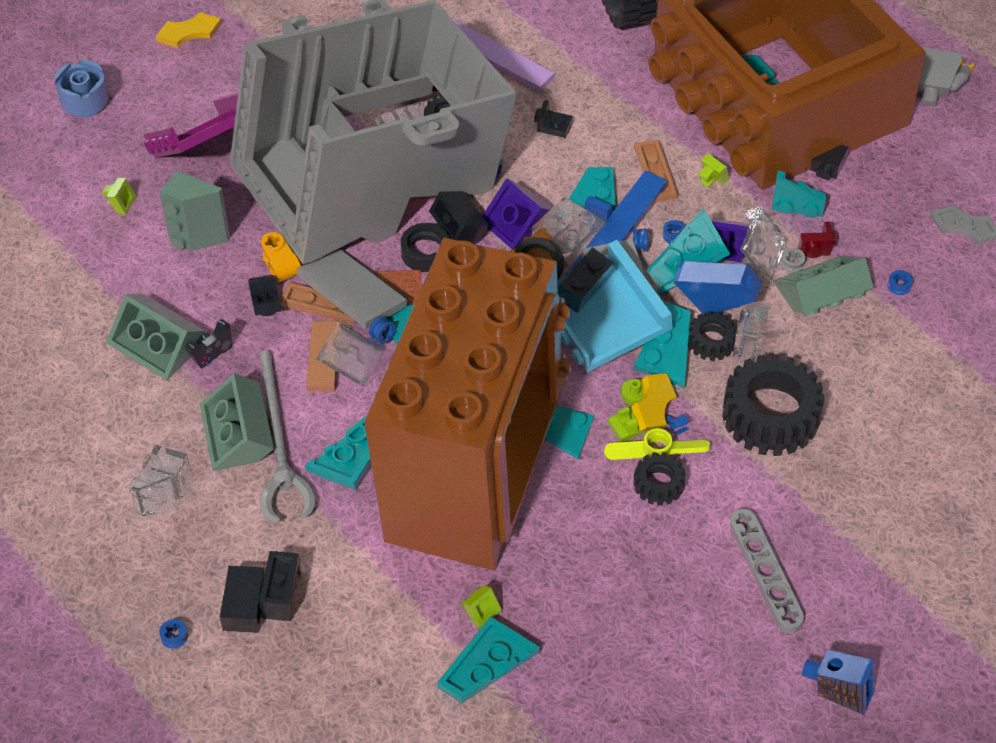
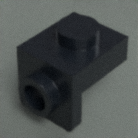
[248,274,282,316]

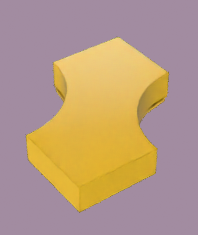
[156,12,222,48]
[631,373,677,431]

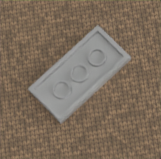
[297,248,407,329]

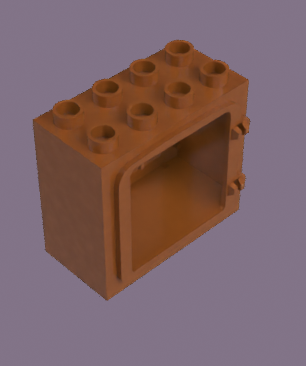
[648,0,926,190]
[364,238,571,571]

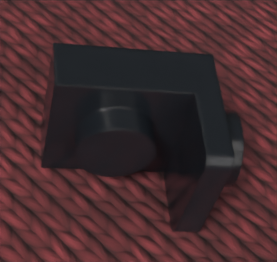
[534,100,573,138]

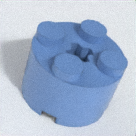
[55,60,109,118]

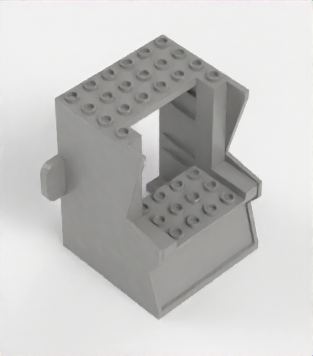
[230,0,517,264]

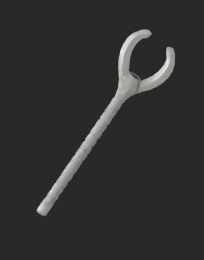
[260,350,315,523]

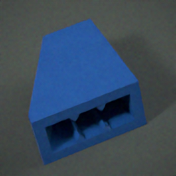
[674,261,762,315]

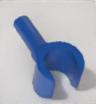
[665,414,689,435]

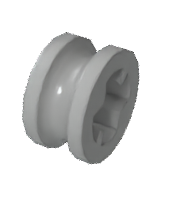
[781,248,806,273]

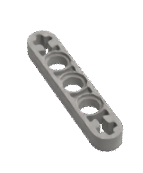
[730,509,804,634]

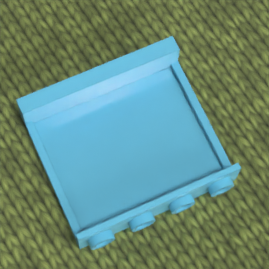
[557,240,673,373]

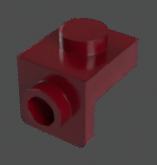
[798,221,836,258]

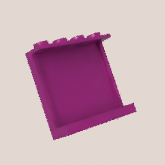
[144,93,238,158]

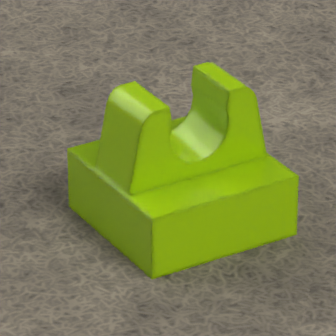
[699,153,730,187]
[101,178,137,215]
[607,406,645,442]
[461,584,502,628]

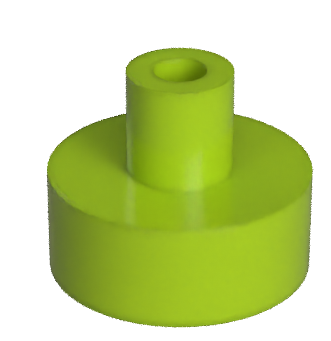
[621,379,643,406]

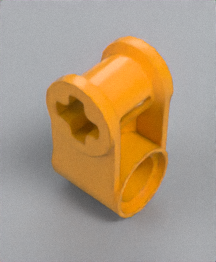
[261,232,301,283]

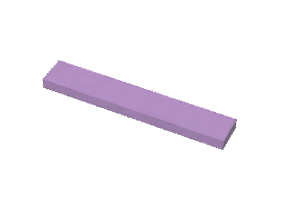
[451,18,554,92]

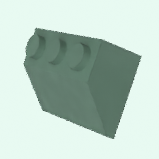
[159,171,230,251]
[773,255,874,316]
[106,294,205,380]
[200,373,274,471]

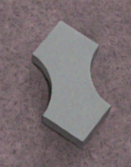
[930,205,996,246]

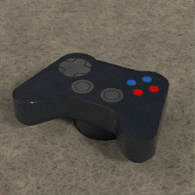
[186,319,232,369]

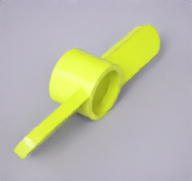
[604,428,710,460]

